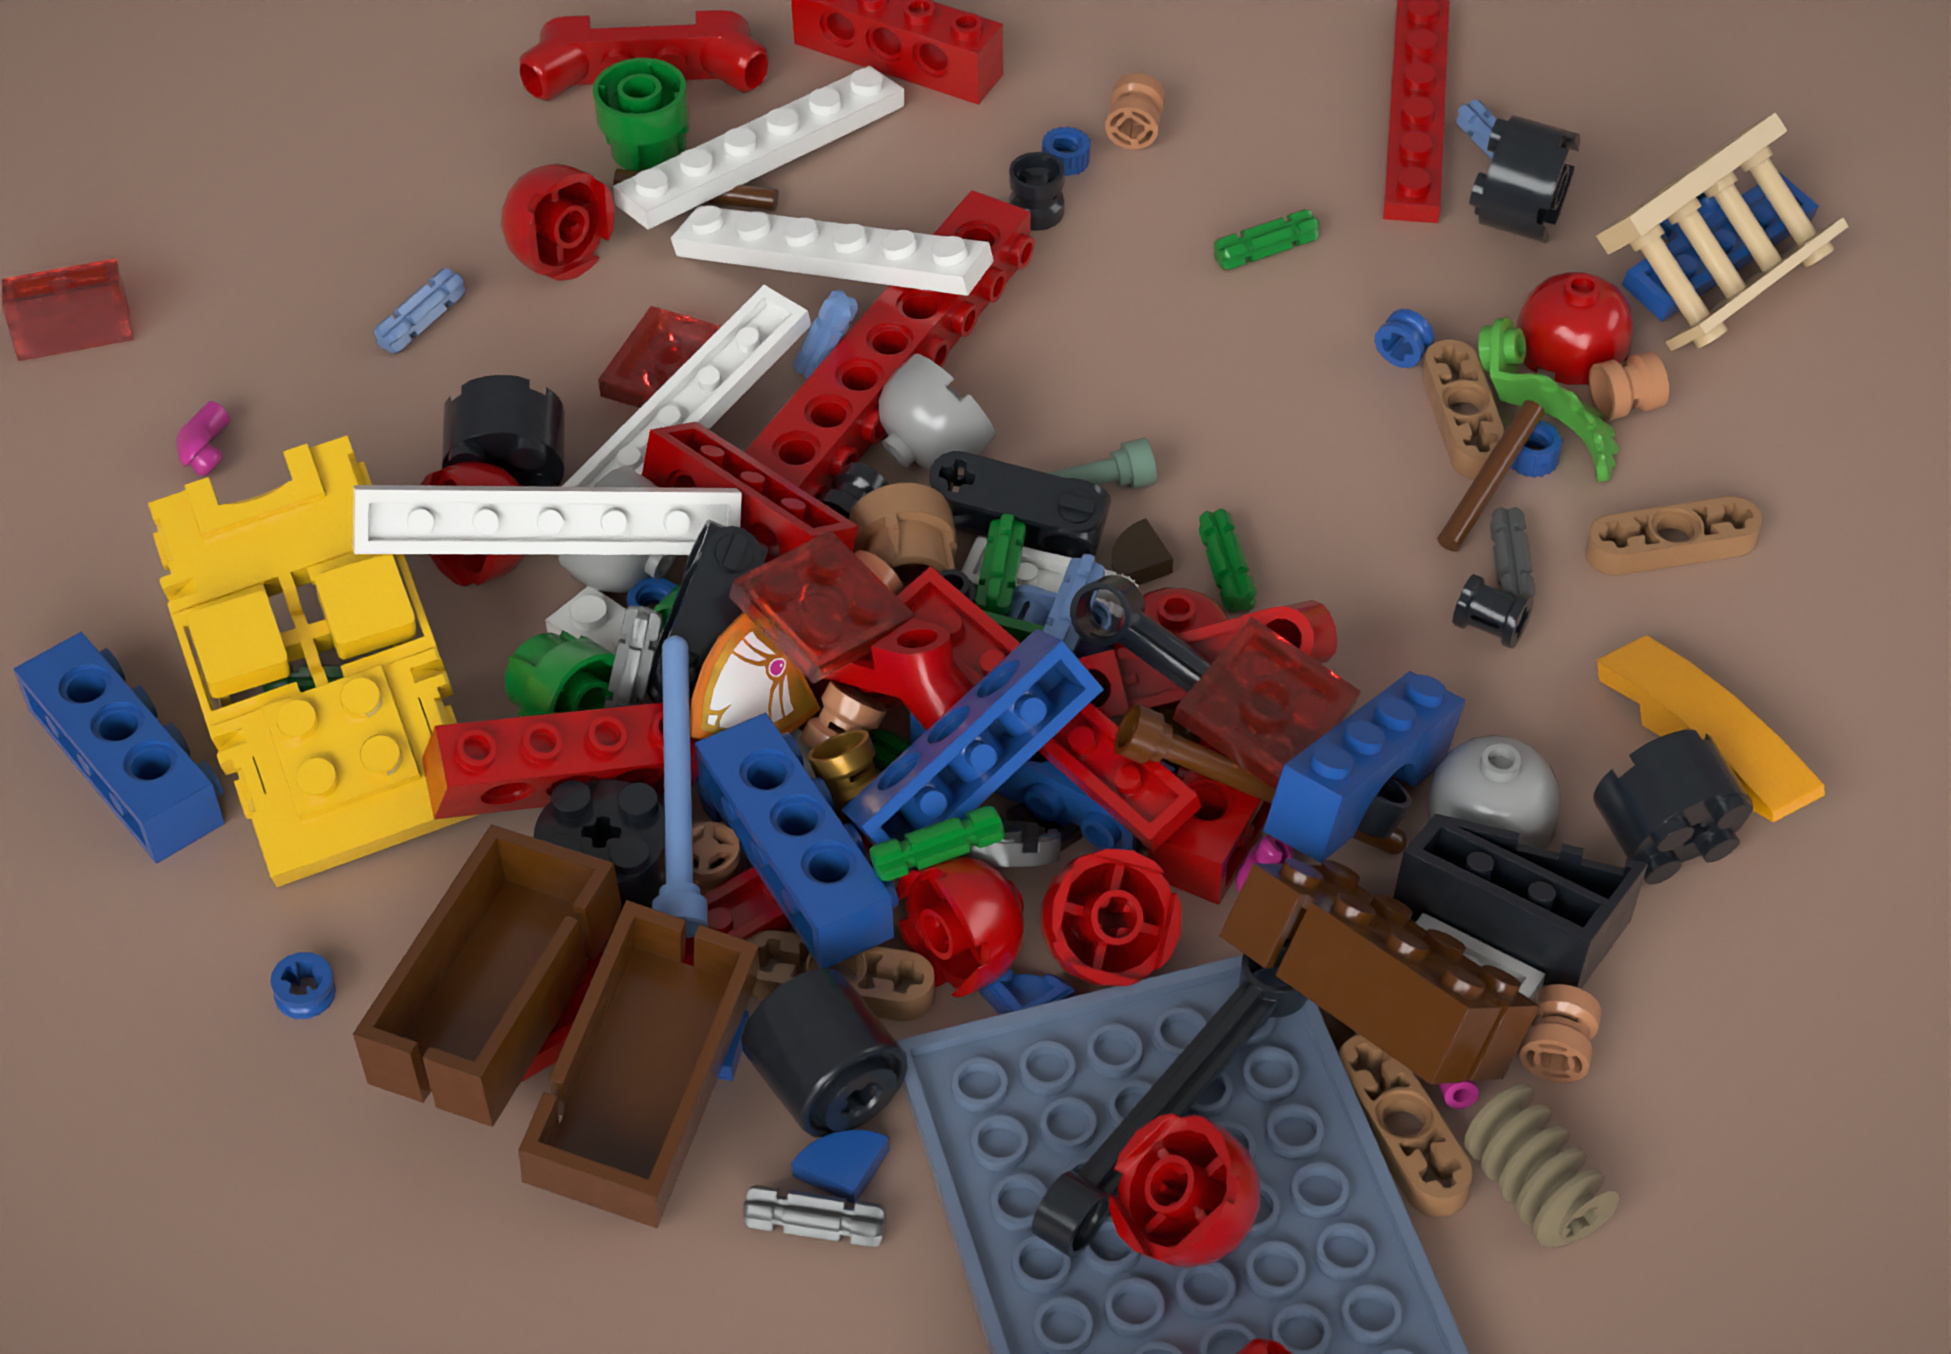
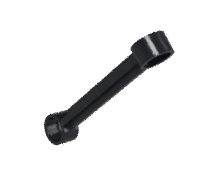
[1070,575,1412,839]
[1032,938,1307,1258]

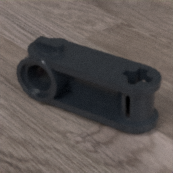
[929,451,1111,558]
[647,519,768,703]

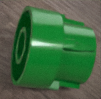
[593,58,689,171]
[505,630,615,717]

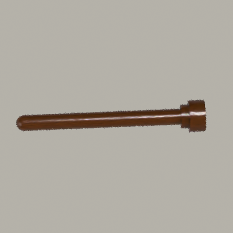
[1114,704,1407,854]

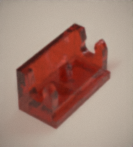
[2,258,134,361]

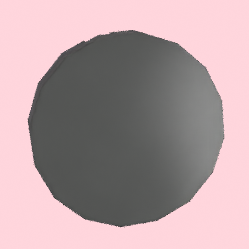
[961,819,1061,867]

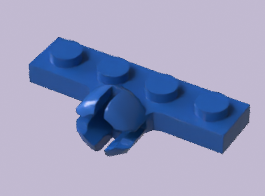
[1621,171,1819,321]

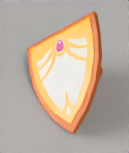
[690,599,821,740]

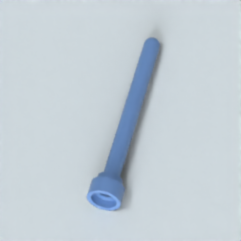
[652,635,708,938]

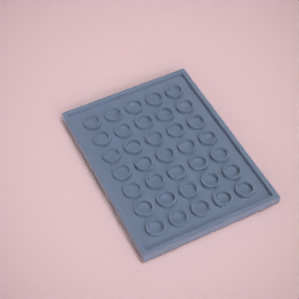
[896,955,1469,1354]

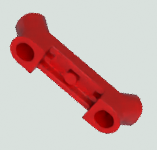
[519,10,769,102]
[741,587,974,731]
[1078,600,1338,719]

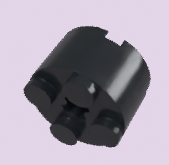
[1469,115,1580,243]
[442,375,565,487]
[1593,730,1753,884]
[533,779,666,934]

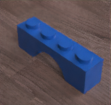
[1263,671,1466,863]

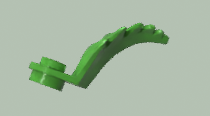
[1478,317,1619,482]

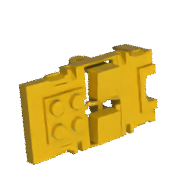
[148,435,480,887]

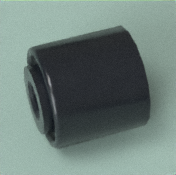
[741,968,908,1138]

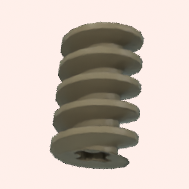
[1464,1083,1620,1248]

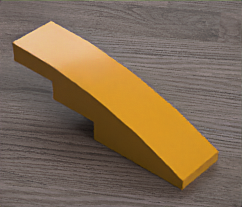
[1597,635,1825,823]

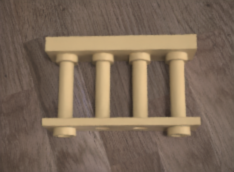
[1596,112,1849,351]

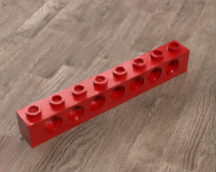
[745,190,1035,499]

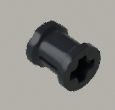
[1452,574,1534,648]

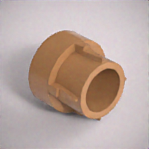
[849,483,958,589]

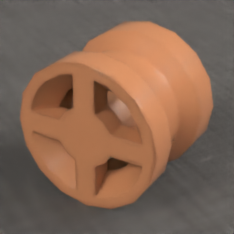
[692,821,742,895]

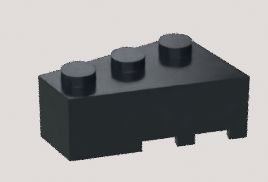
[1393,813,1648,989]

